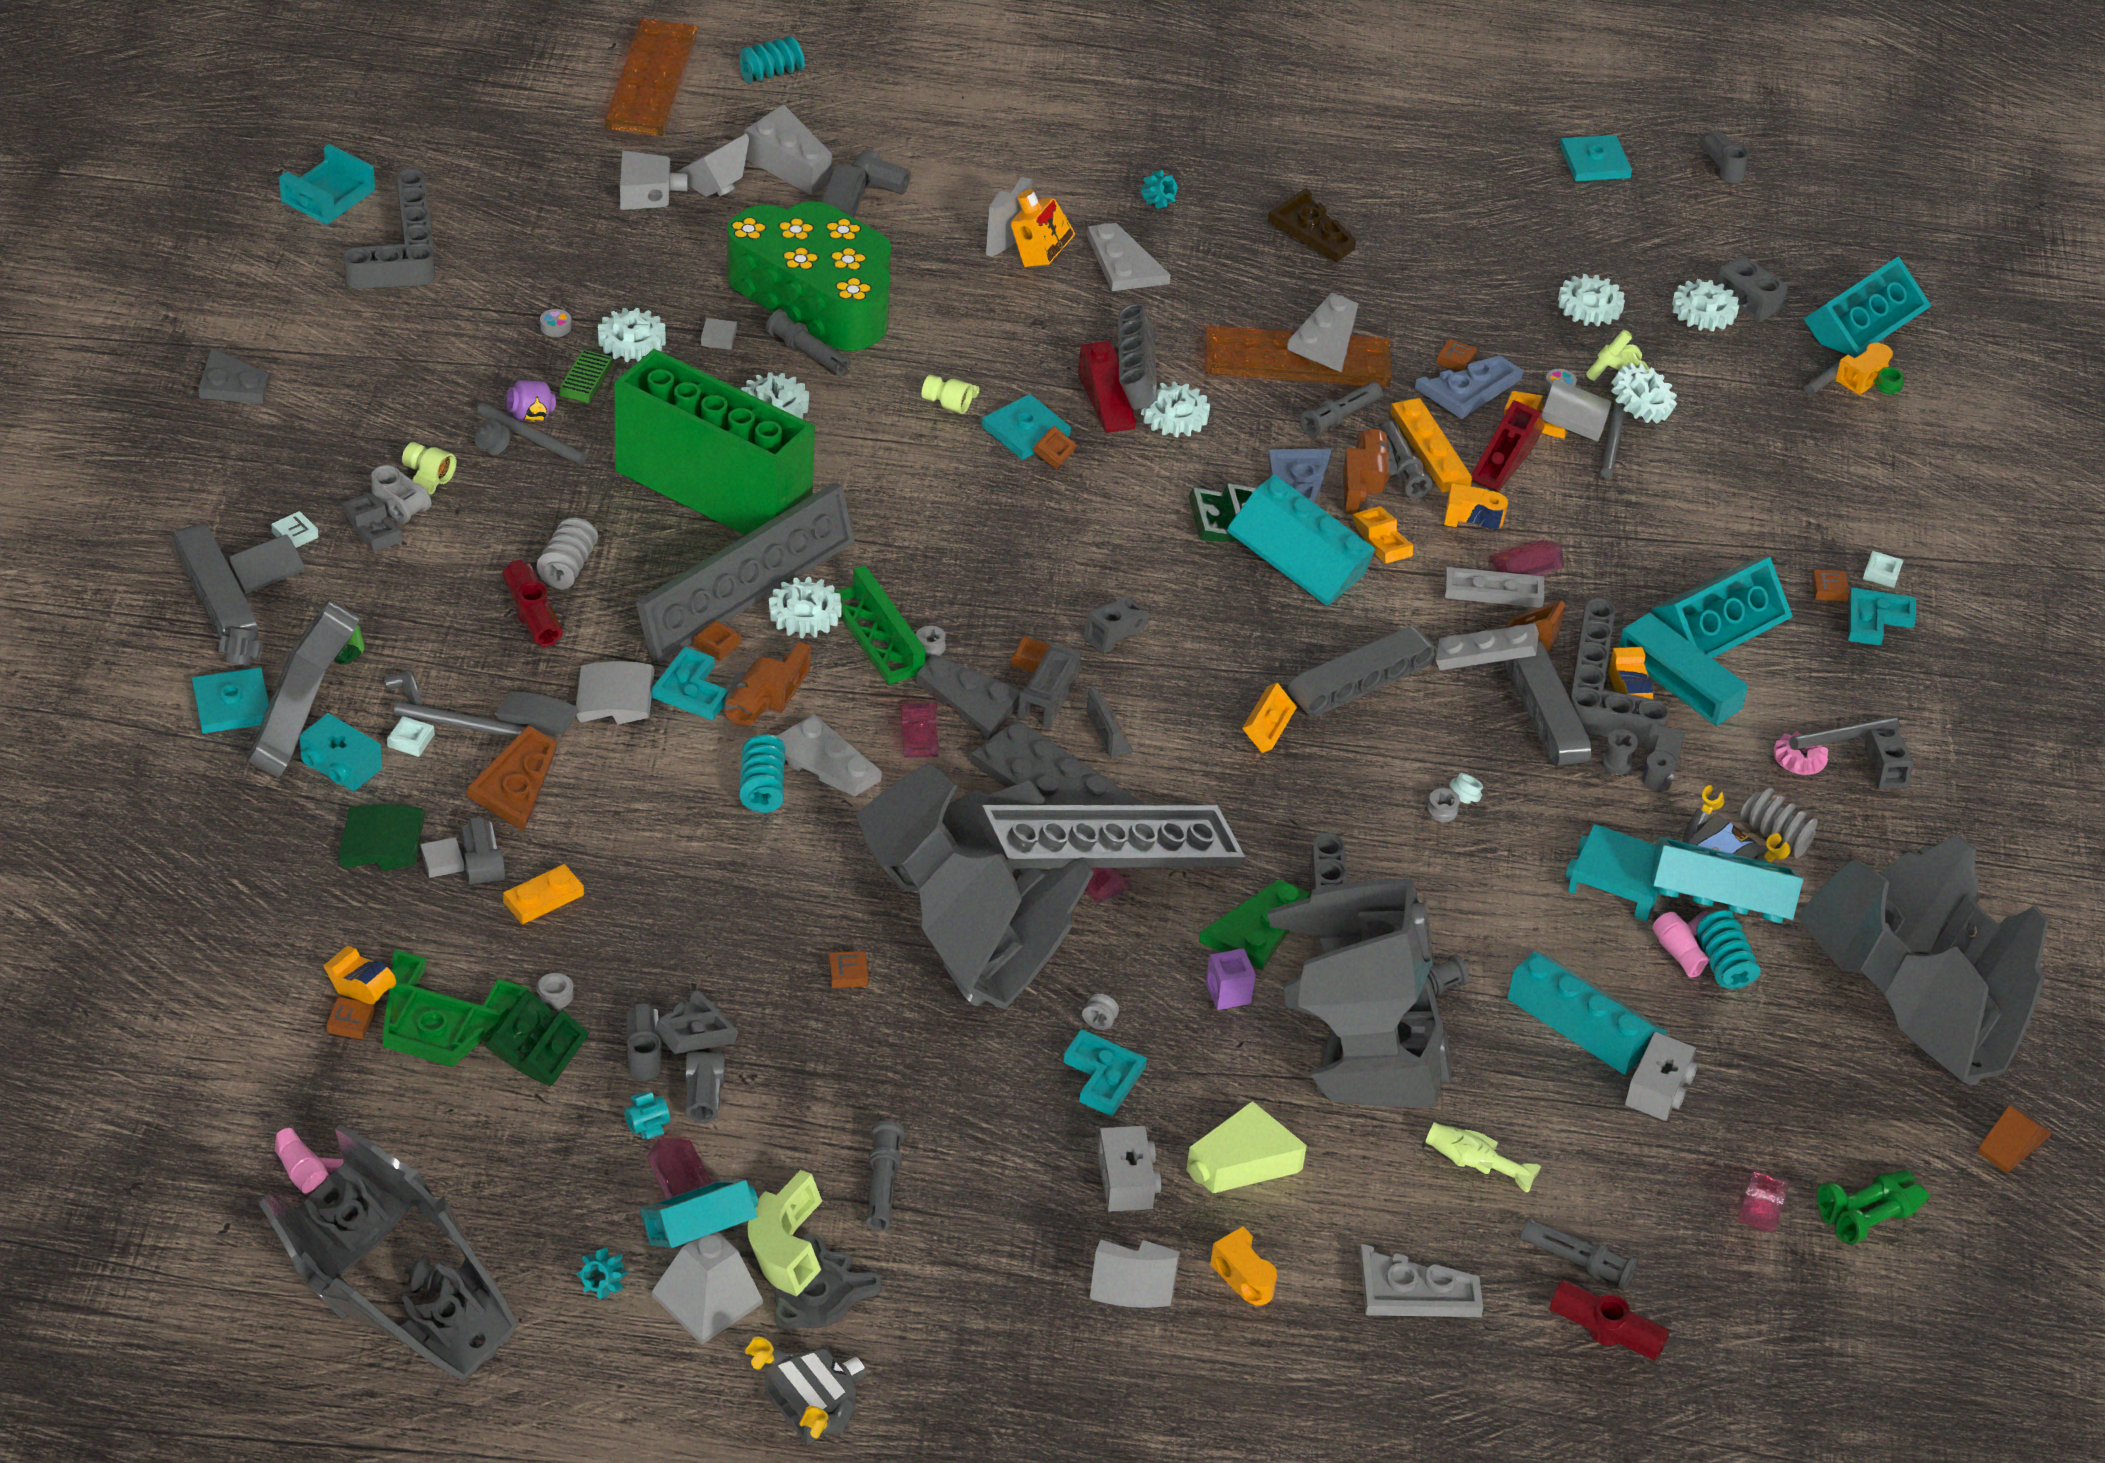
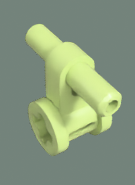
[1586,330,1649,381]

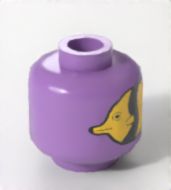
[506,380,556,423]

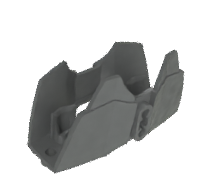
[856,763,1094,1008]
[1798,835,2049,1085]
[1268,879,1452,1107]
[259,1124,518,1381]

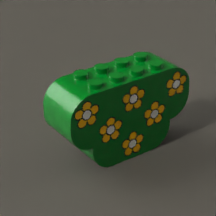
[727,202,891,351]

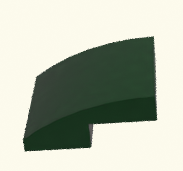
[1189,483,1256,542]
[338,804,425,871]
[484,990,590,1087]

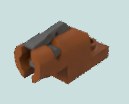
[1343,429,1397,515]
[725,642,811,726]

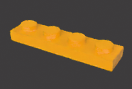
[1390,398,1472,492]

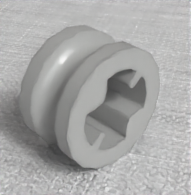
[916,626,946,657]
[1427,788,1460,822]
[1082,994,1119,1030]

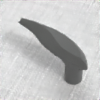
[385,669,423,721]

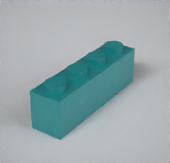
[1619,612,1749,726]

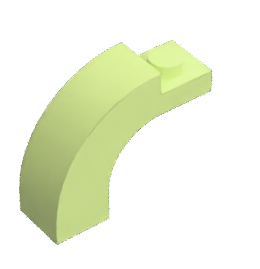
[748,1170,822,1296]

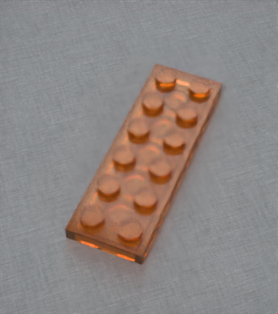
[605,19,697,136]
[1205,325,1392,387]

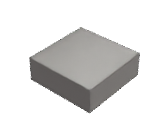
[701,318,737,350]
[420,837,464,878]

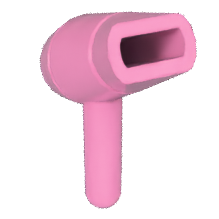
[1652,911,1710,978]
[274,1128,344,1196]

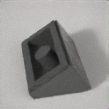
[228,534,305,594]
[1086,686,1133,758]

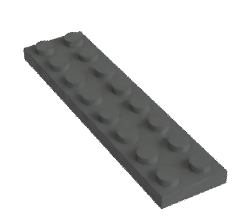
[636,482,855,663]
[976,805,1245,869]

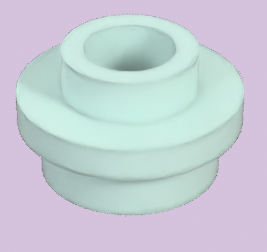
[1449,773,1483,804]

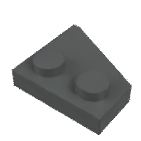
[199,349,269,404]
[655,991,738,1054]

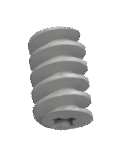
[537,518,598,590]
[1740,787,1818,858]

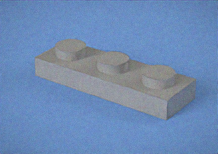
[1445,567,1544,608]
[1436,623,1539,670]

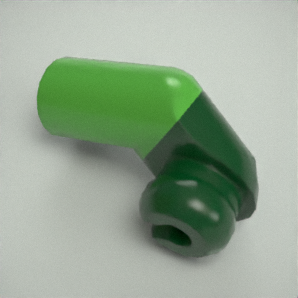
[334,625,365,665]

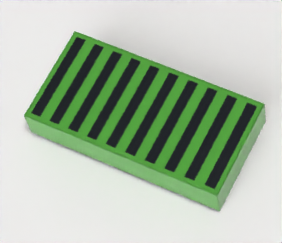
[560,350,613,404]

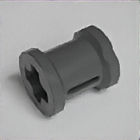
[1603,729,1638,774]

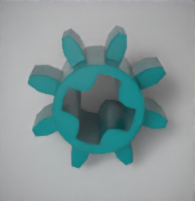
[1141,170,1178,209]
[624,1091,670,1140]
[576,1247,629,1299]

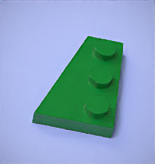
[1199,879,1310,970]

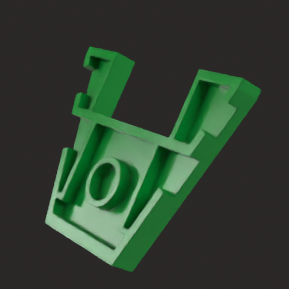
[382,949,529,1067]

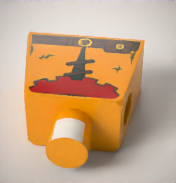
[1011,189,1075,267]

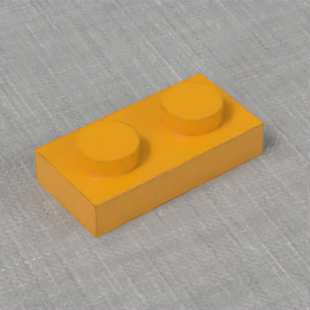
[1242,683,1297,753]
[503,864,584,925]

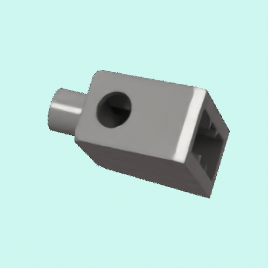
[620,151,688,210]

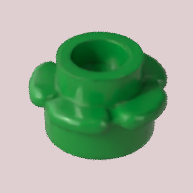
[1874,367,1904,395]

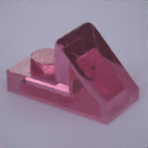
[899,703,939,758]
[1739,1171,1790,1232]

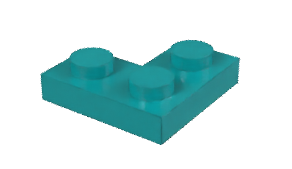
[1848,587,1916,646]
[652,646,729,721]
[1063,1029,1147,1117]

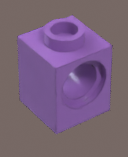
[1205,948,1256,1010]

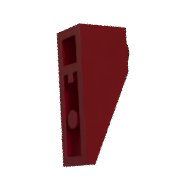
[1078,341,1136,433]
[1471,400,1545,492]

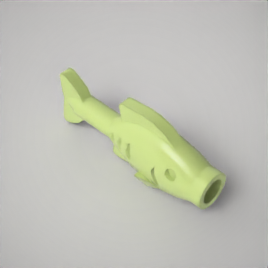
[1425,1122,1541,1192]

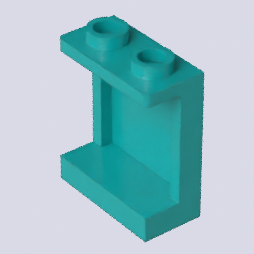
[279,144,375,225]
[1565,824,1660,921]

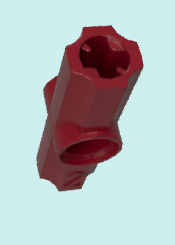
[502,559,563,648]
[1549,1280,1671,1361]

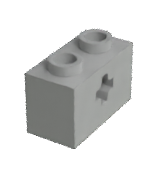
[1625,1032,1698,1121]
[1097,1126,1161,1212]

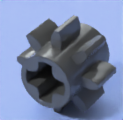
[218,628,263,666]

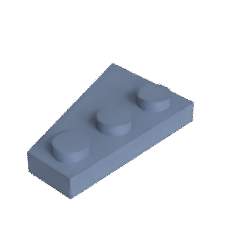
[1415,355,1523,419]
[1268,449,1332,504]

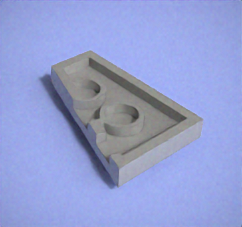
[1087,223,1171,291]
[1287,292,1359,373]
[776,714,882,796]
[1359,1244,1483,1317]

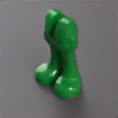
[1817,1169,1930,1245]

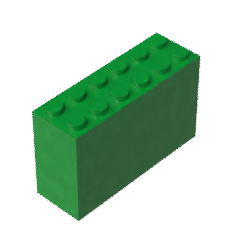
[614,348,815,535]

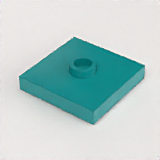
[1560,135,1632,181]
[982,394,1071,460]
[192,667,269,734]

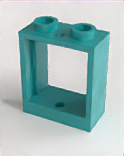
[639,1179,758,1248]

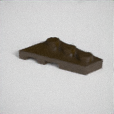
[1267,188,1356,262]

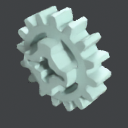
[1558,274,1625,326]
[1672,279,1739,331]
[598,308,666,362]
[1611,363,1677,424]
[741,372,809,419]
[1141,382,1210,437]
[769,577,842,638]

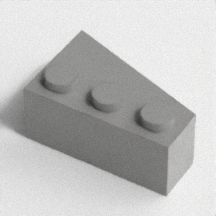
[745,104,832,196]

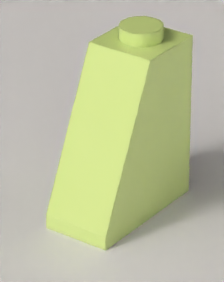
[1186,1101,1307,1193]

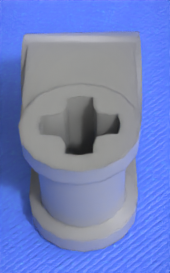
[371,465,432,524]

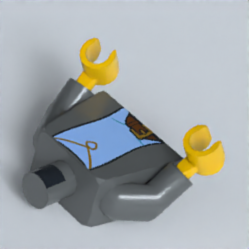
[1682,785,1790,864]

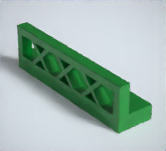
[834,565,926,685]

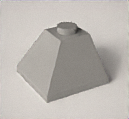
[674,133,749,197]
[652,1232,763,1345]

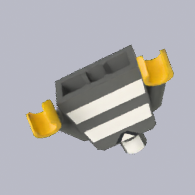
[745,1336,866,1445]

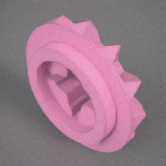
[1774,731,1828,775]

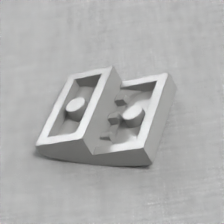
[986,176,1033,257]
[1542,379,1611,442]
[576,661,655,725]
[1090,1240,1180,1308]

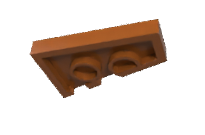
[466,725,557,832]

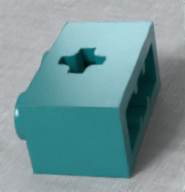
[299,713,382,792]

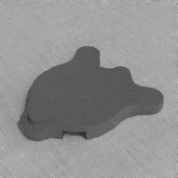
[775,1234,882,1330]

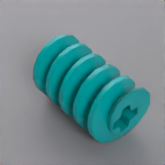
[739,36,805,84]
[739,735,785,813]
[1696,910,1761,989]

